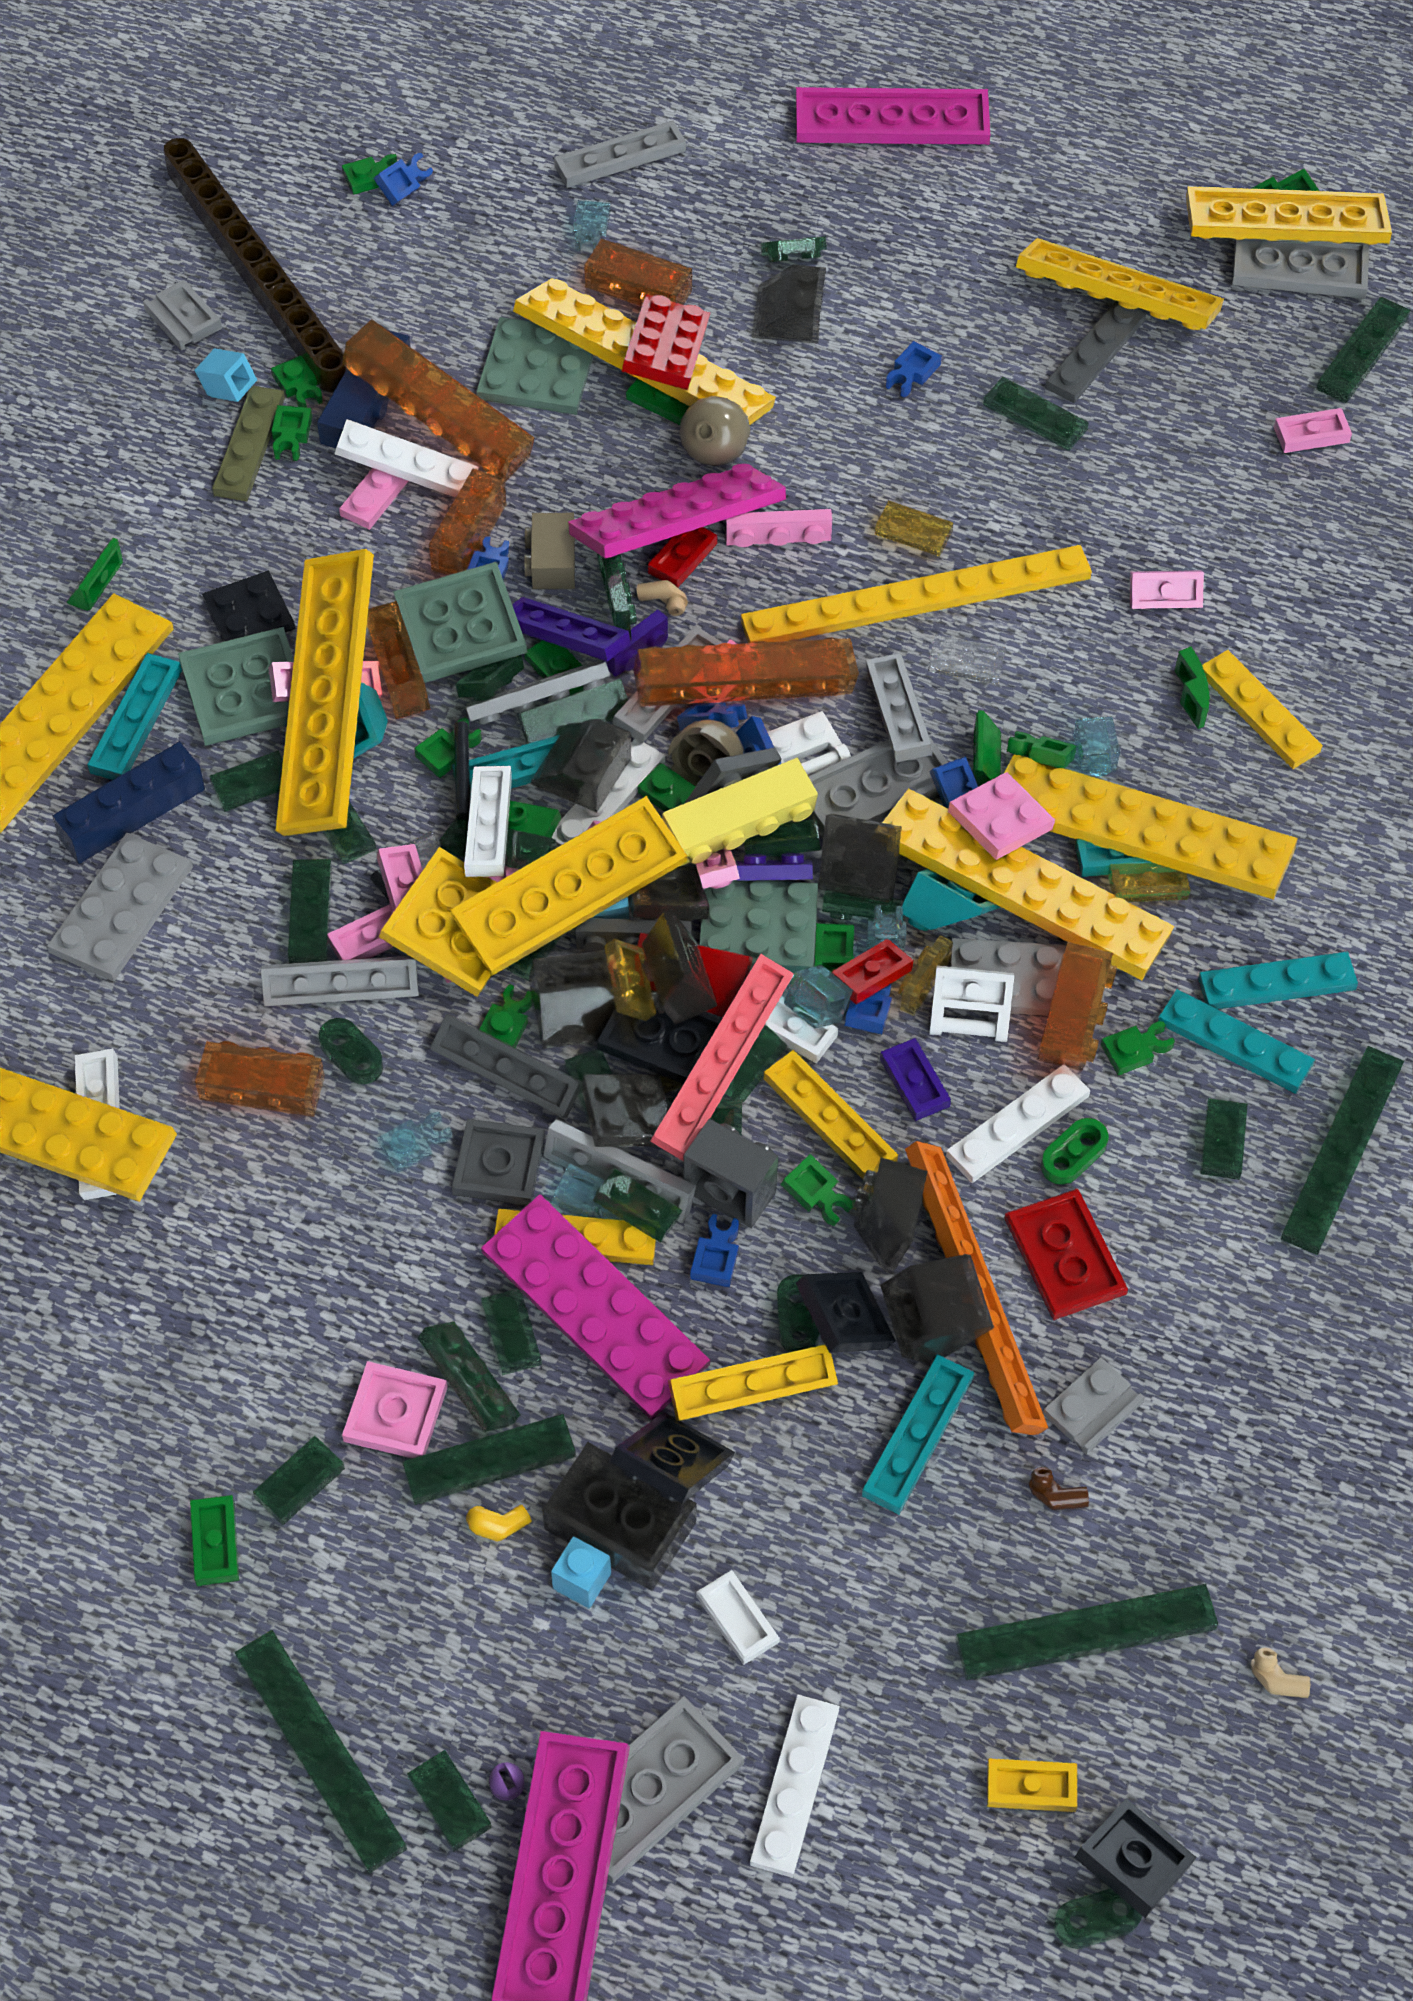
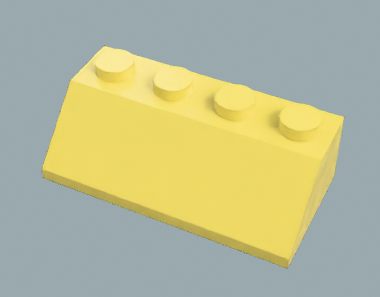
[662,757,818,867]

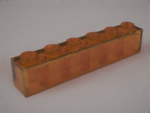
[342,319,535,483]
[633,637,859,706]

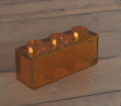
[584,238,692,306]
[429,468,507,575]
[366,601,430,719]
[1036,942,1117,1071]
[195,1041,325,1117]

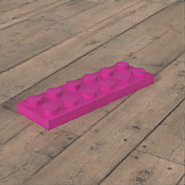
[796,87,991,145]
[568,464,786,559]
[481,1194,710,1420]
[492,1731,630,2001]

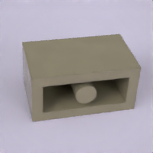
[524,512,575,589]

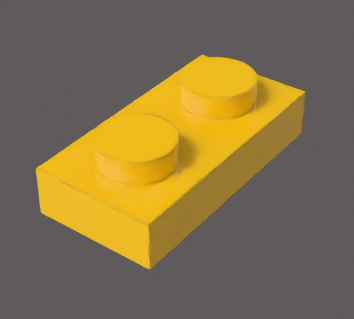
[987,1758,1077,1812]

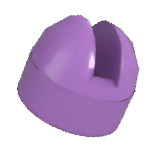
[489,1762,525,1801]

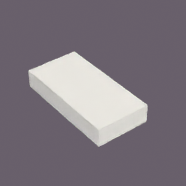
[696,1570,780,1665]

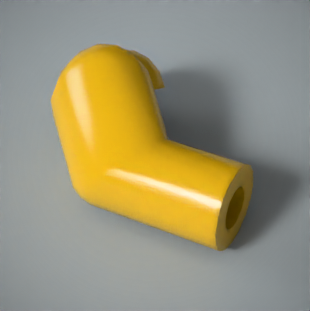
[466,1504,532,1541]

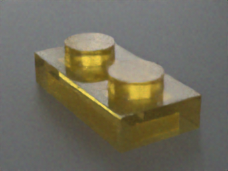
[875,500,954,557]
[1108,863,1191,902]
[898,935,953,1016]
[604,938,656,1021]

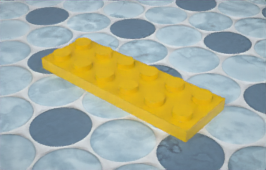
[1186,186,1392,245]
[1016,238,1224,330]
[451,796,688,976]
[0,1068,177,1202]

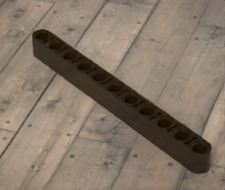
[163,138,347,393]

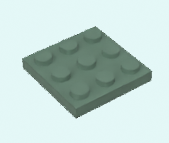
[476,317,594,415]
[393,561,528,683]
[178,627,294,746]
[700,880,818,977]

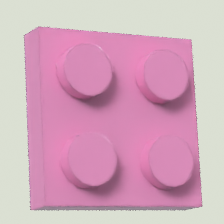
[948,772,1055,860]
[342,1361,448,1461]

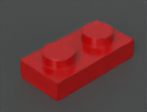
[648,527,718,588]
[830,938,914,1005]

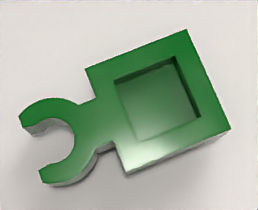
[342,154,397,195]
[271,355,323,407]
[272,405,313,461]
[414,717,482,778]
[1007,731,1077,768]
[480,984,533,1048]
[1100,1021,1175,1076]
[780,1154,854,1226]

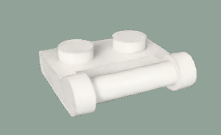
[768,711,851,776]
[930,966,1014,1042]

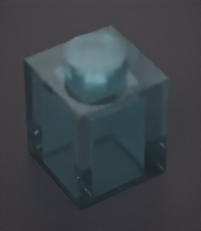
[1072,716,1120,777]
[784,965,853,1029]

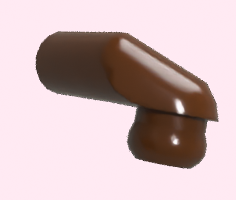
[1029,1467,1089,1510]

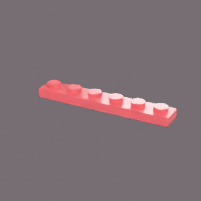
[650,954,794,1162]

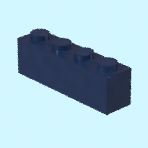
[317,325,414,448]
[52,741,205,864]

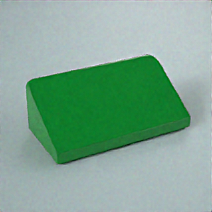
[67,538,123,611]
[973,710,1001,787]

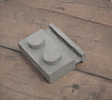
[143,280,222,350]
[1043,1357,1145,1455]

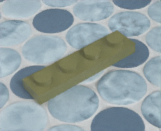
[212,386,285,501]

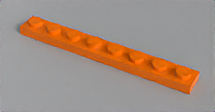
[905,1141,1048,1435]

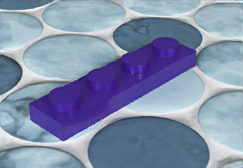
[512,597,631,661]

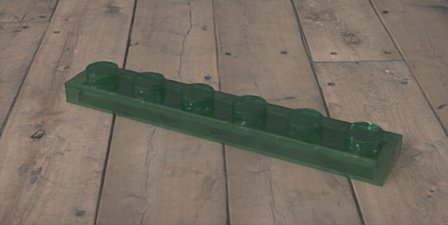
[1281,1046,1404,1255]
[955,1584,1218,1680]
[234,1630,407,1874]

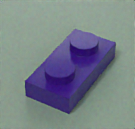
[605,609,668,677]
[736,853,813,881]
[880,1038,951,1121]

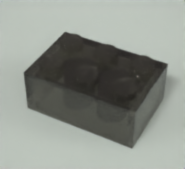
[542,1442,697,1591]

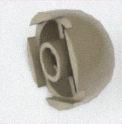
[679,396,751,466]
[668,719,743,786]

